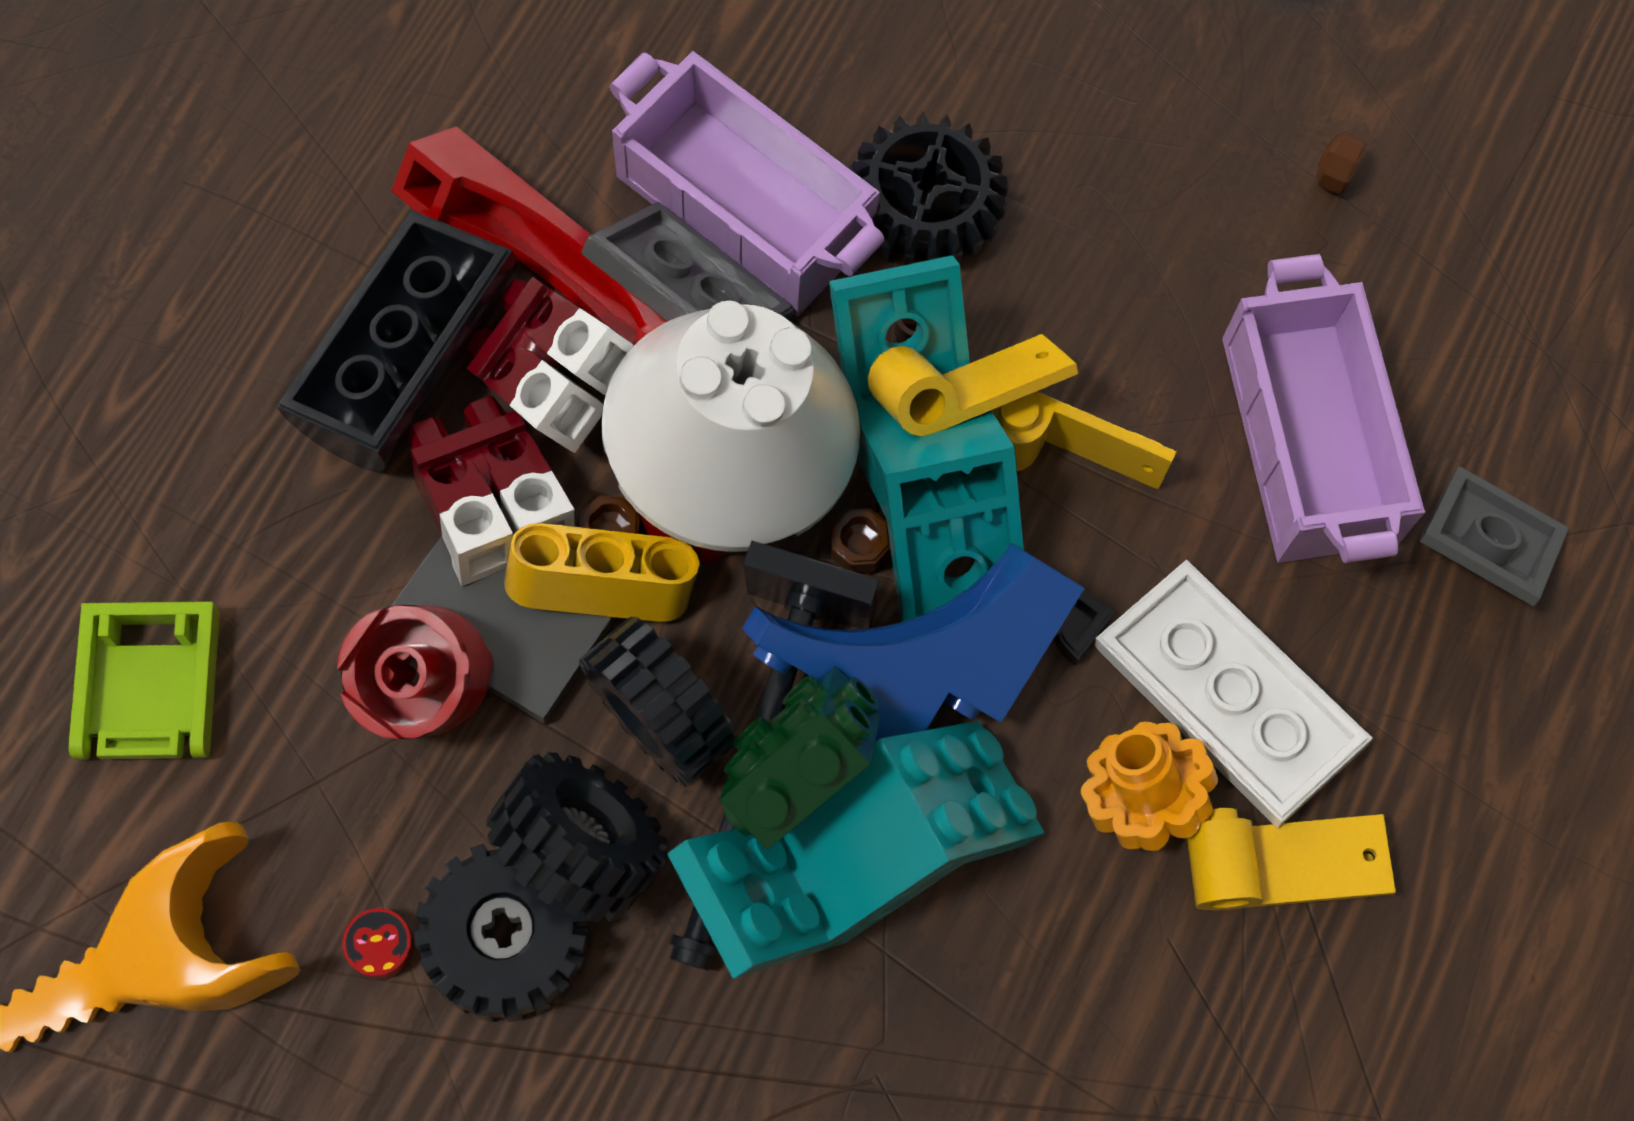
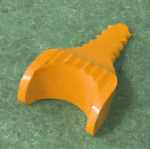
[0,821,301,1053]

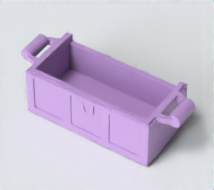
[609,51,885,317]
[1222,254,1425,563]

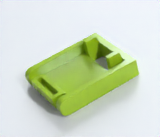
[69,602,220,760]

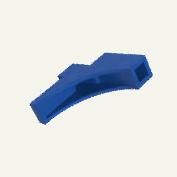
[742,543,1085,742]

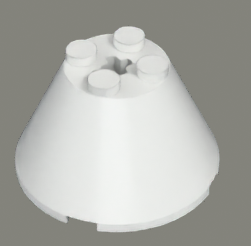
[602,300,860,552]

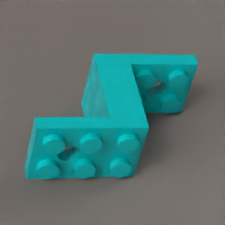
[829,255,1024,623]
[668,721,1045,979]

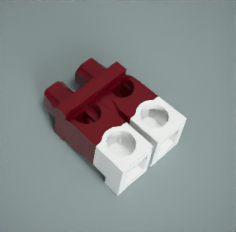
[465,277,634,453]
[409,395,575,586]

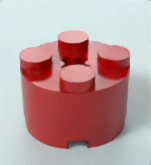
[337,605,494,739]

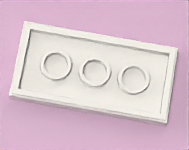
[1094,559,1373,829]

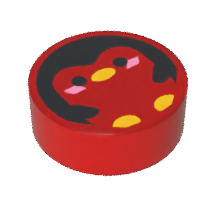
[342,908,414,980]

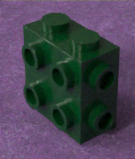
[719,666,881,850]

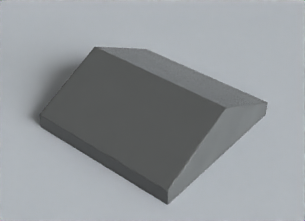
[1420,466,1569,607]

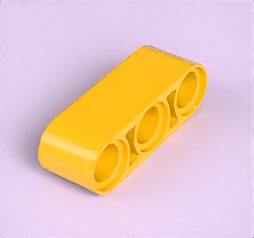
[504,523,699,622]

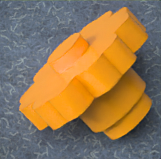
[1081,722,1218,851]

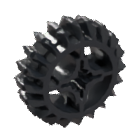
[849,111,1009,265]

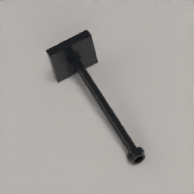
[669,540,879,971]

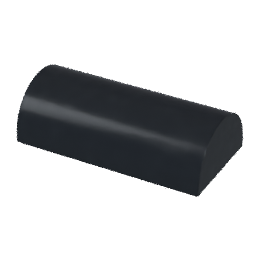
[276,210,518,472]

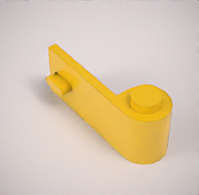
[868,334,1078,436]
[991,391,1177,490]
[1187,808,1396,910]

